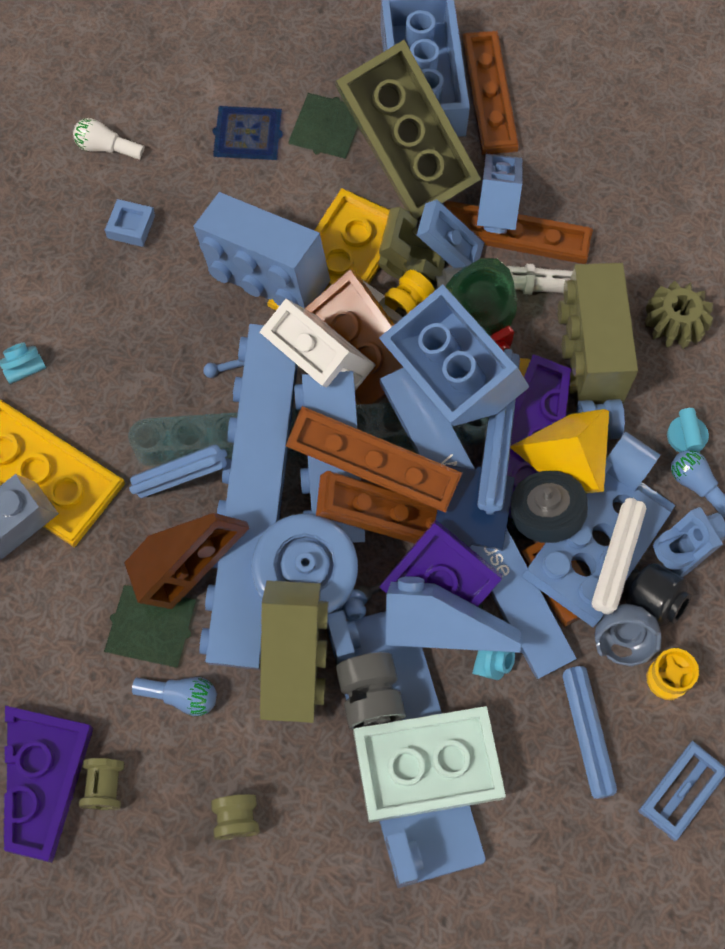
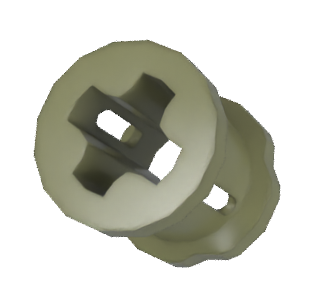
[79,758,125,810]

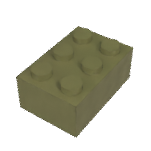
[558,263,638,407]

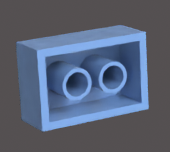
[193,192,330,308]

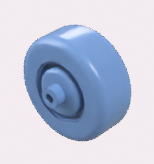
[252,514,358,614]

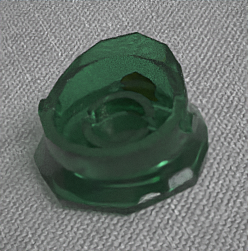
[446,258,517,336]

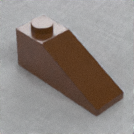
[124,513,250,609]

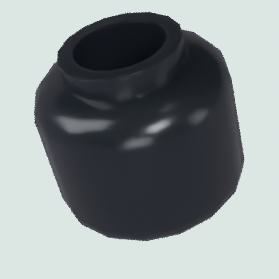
[623,563,691,627]

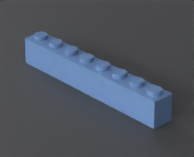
[199,324,298,670]

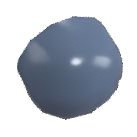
[594,604,661,667]

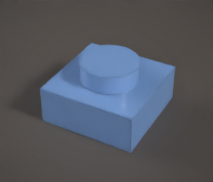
[105,199,155,247]

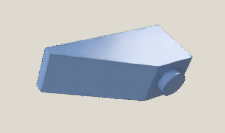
[477,154,522,234]
[386,576,521,653]

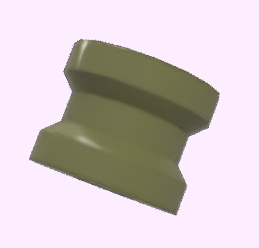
[211,794,260,840]

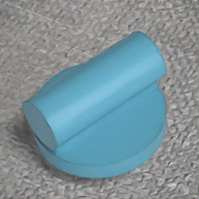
[0,342,46,384]
[667,408,709,453]
[472,650,515,680]

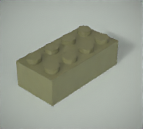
[335,40,481,219]

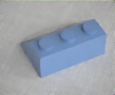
[379,284,529,426]

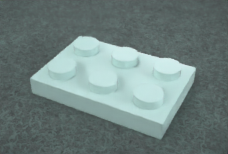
[353,706,506,823]

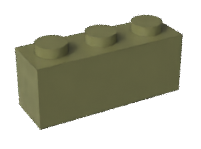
[260,580,329,723]

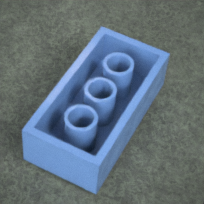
[380,0,470,137]

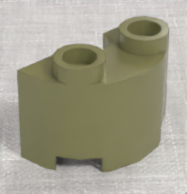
[379,207,445,286]

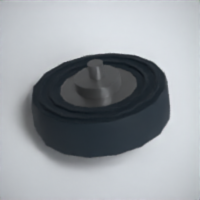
[511,471,588,543]

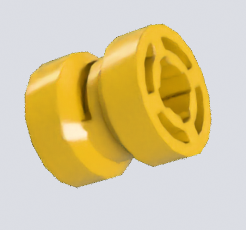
[384,269,435,316]
[646,648,699,700]

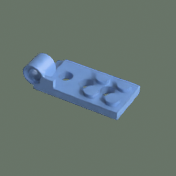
[522,432,675,627]

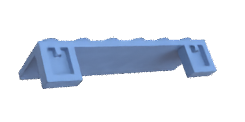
[327,610,486,888]

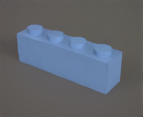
[294,371,365,543]

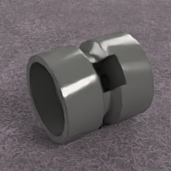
[336,652,406,731]

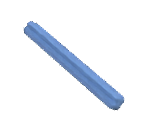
[477,349,520,515]

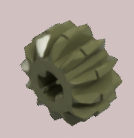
[645,281,713,349]

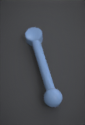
[203,359,244,378]

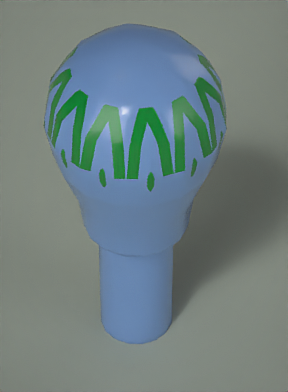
[671,450,725,519]
[132,677,217,716]

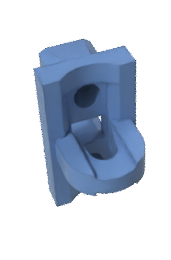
[653,507,725,577]

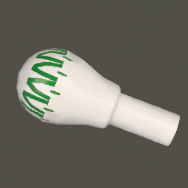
[73,118,145,160]

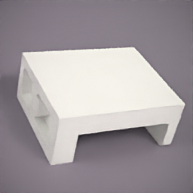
[260,299,376,390]

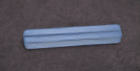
[129,444,227,498]
[562,666,617,799]

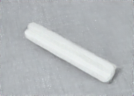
[591,498,647,614]

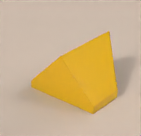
[510,409,609,494]

